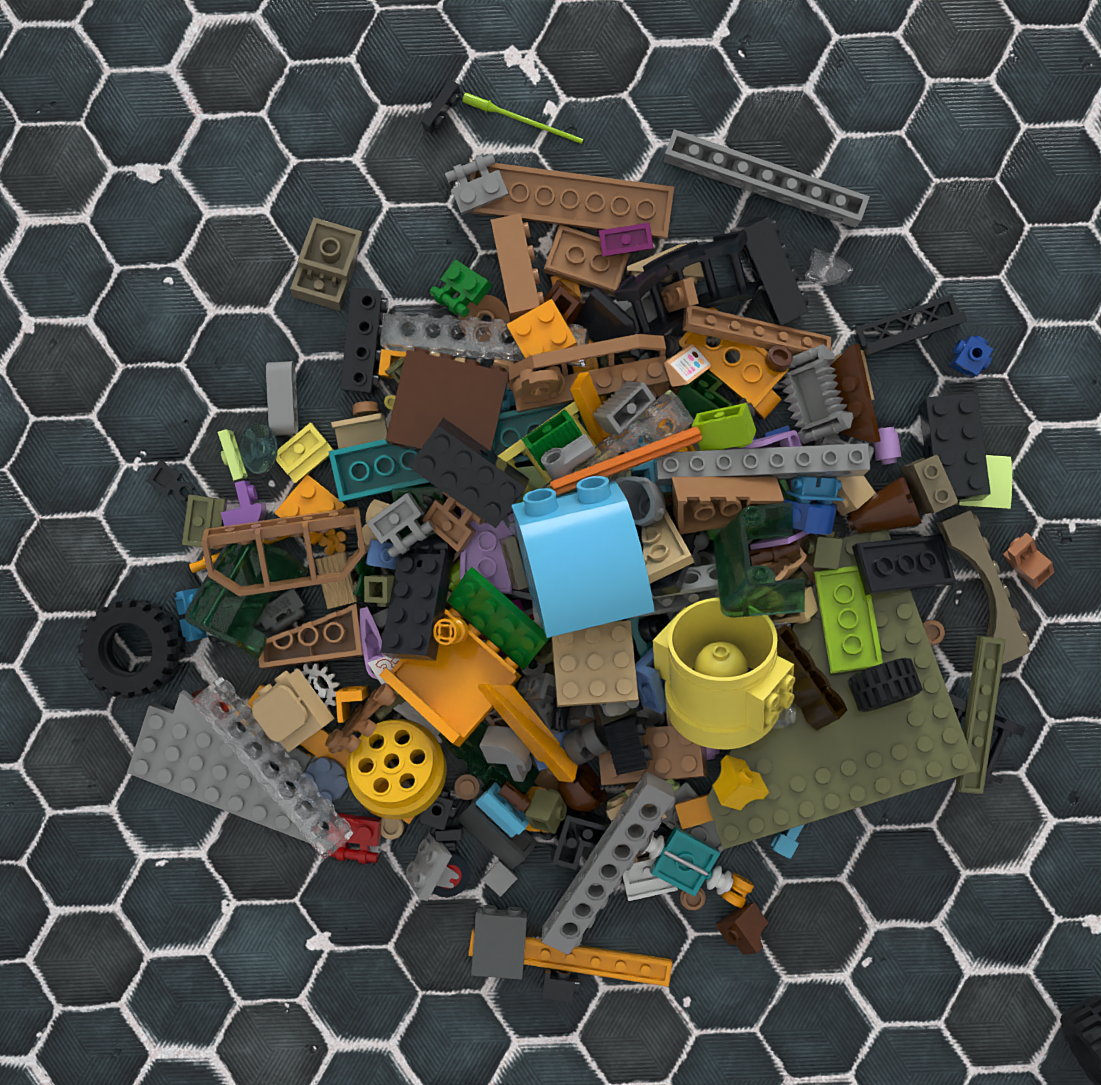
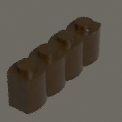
[776,624,847,730]

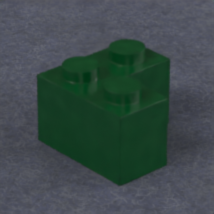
[669,370,734,424]

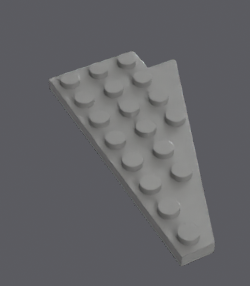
[127,690,326,845]

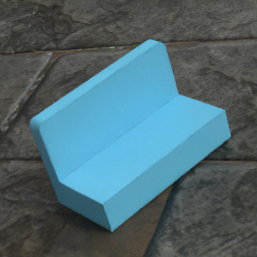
[476,782,529,837]

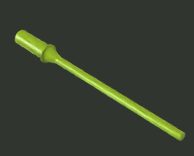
[462,92,583,144]

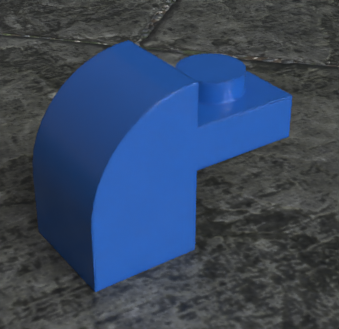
[779,499,837,534]

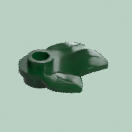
[353,556,381,602]

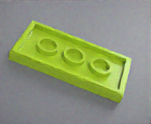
[814,565,883,674]

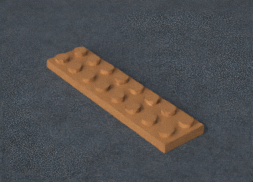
[468,160,674,239]

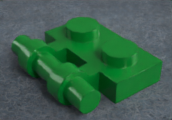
[430,259,493,317]

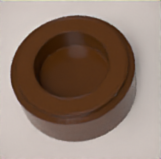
[765,346,793,372]

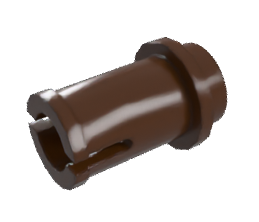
[497,781,532,813]

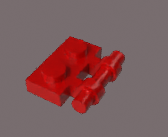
[327,812,382,864]

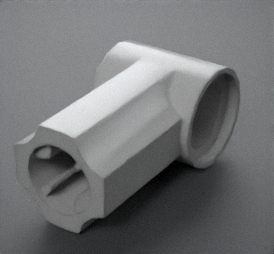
[541,434,597,480]

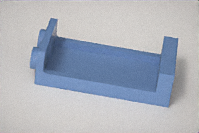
[635,647,666,714]

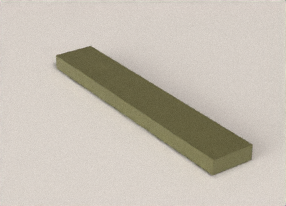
[955,635,1006,794]

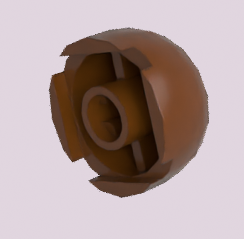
[557,763,607,812]

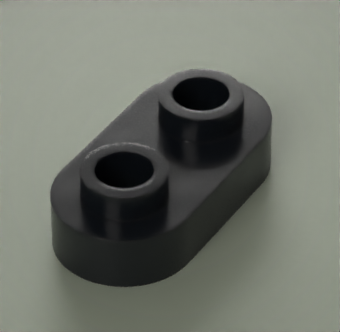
[638,613,671,644]

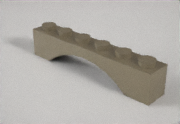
[936,510,1031,664]

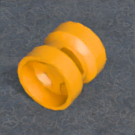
[433,618,469,645]
[721,872,755,908]

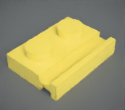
[274,423,334,484]

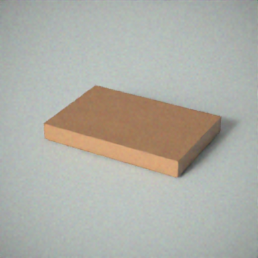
[544,224,630,296]

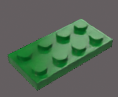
[447,567,551,670]

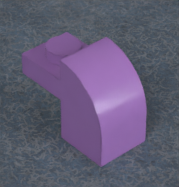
[221,480,266,526]

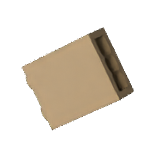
[252,669,335,752]

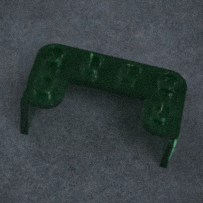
[185,540,309,660]

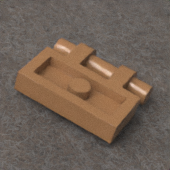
[422,492,485,552]

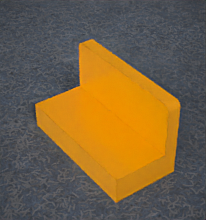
[335,685,369,723]

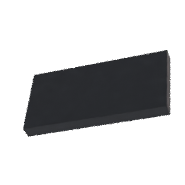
[852,534,956,596]

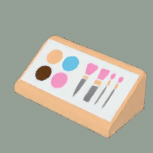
[664,344,711,387]

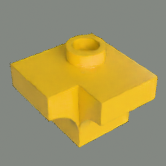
[712,755,769,811]

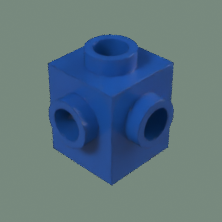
[949,336,994,379]

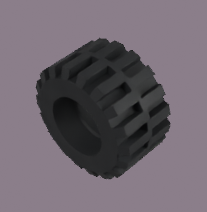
[847,658,923,712]

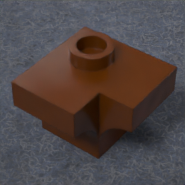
[544,280,585,329]
[715,902,769,955]

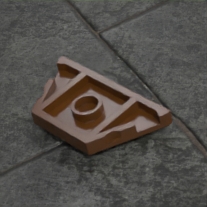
[830,344,881,443]

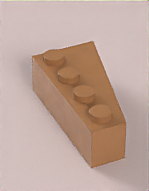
[257,604,364,669]

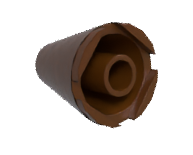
[846,476,922,534]

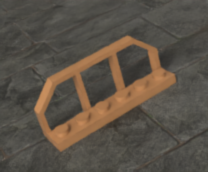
[508,334,670,413]
[201,507,365,596]

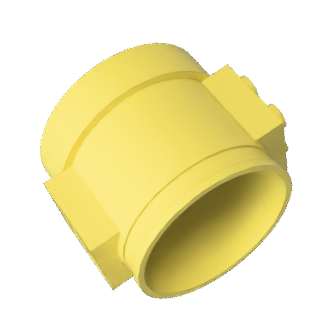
[653,597,795,749]

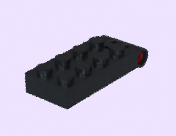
[380,535,456,661]

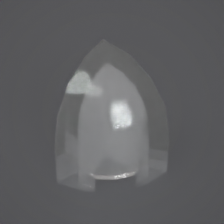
[805,247,853,286]

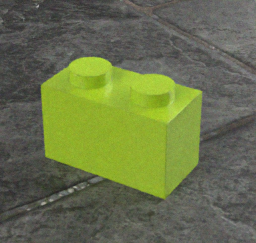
[692,403,756,451]

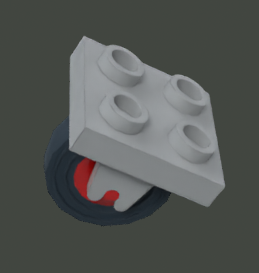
[405,832,471,901]

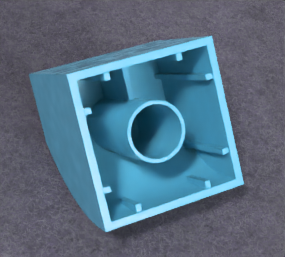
[511,476,655,638]

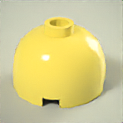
[694,641,748,678]

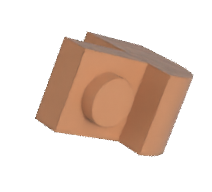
[1003,533,1055,589]

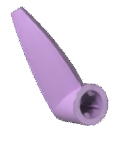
[360,607,386,679]

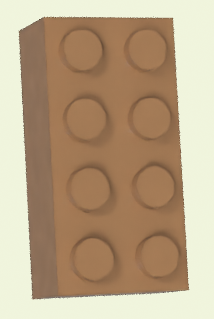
[599,726,709,786]

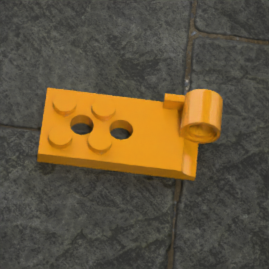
[679,307,789,420]

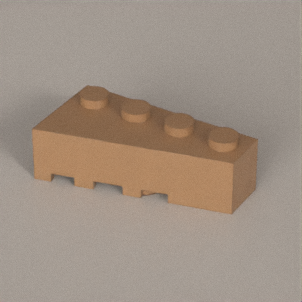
[491,213,544,322]
[672,477,784,534]

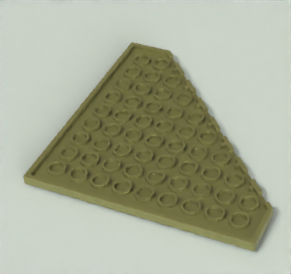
[707,530,977,850]

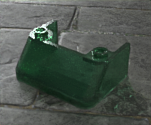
[714,502,805,618]

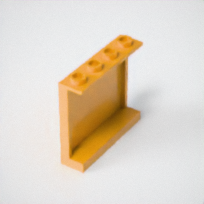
[379,607,521,747]

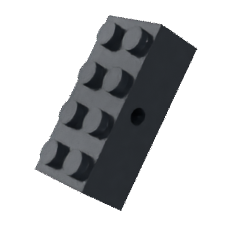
[919,393,991,502]
[409,417,529,528]

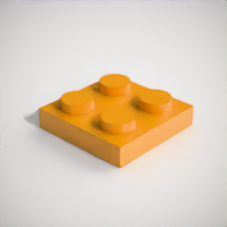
[506,299,578,358]
[274,474,347,546]

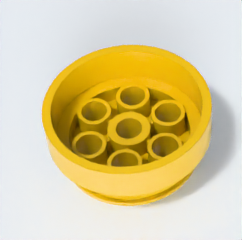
[347,719,447,820]

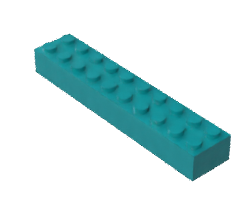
[328,403,589,503]

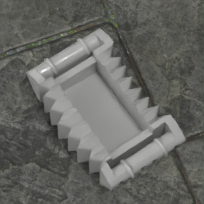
[780,344,854,444]

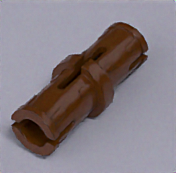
[745,540,800,568]

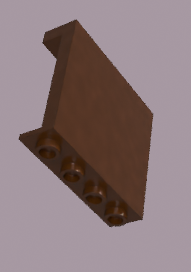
[385,348,510,451]

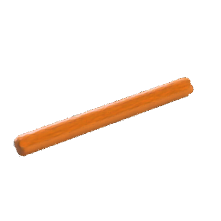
[550,427,702,496]

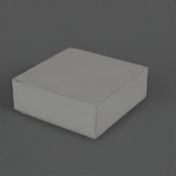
[482,859,518,897]

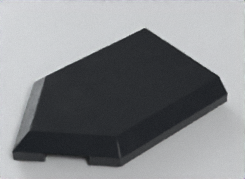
[573,287,642,359]

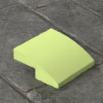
[957,455,1012,509]

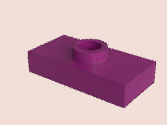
[599,222,653,257]

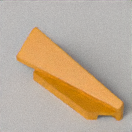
[477,684,578,782]

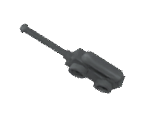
[220,588,306,646]

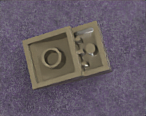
[290,217,363,311]

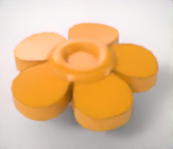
[318,528,347,556]

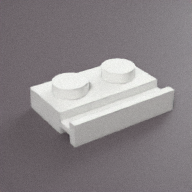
[622,857,678,901]

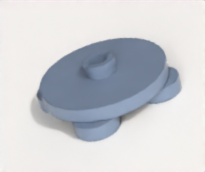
[300,756,349,806]

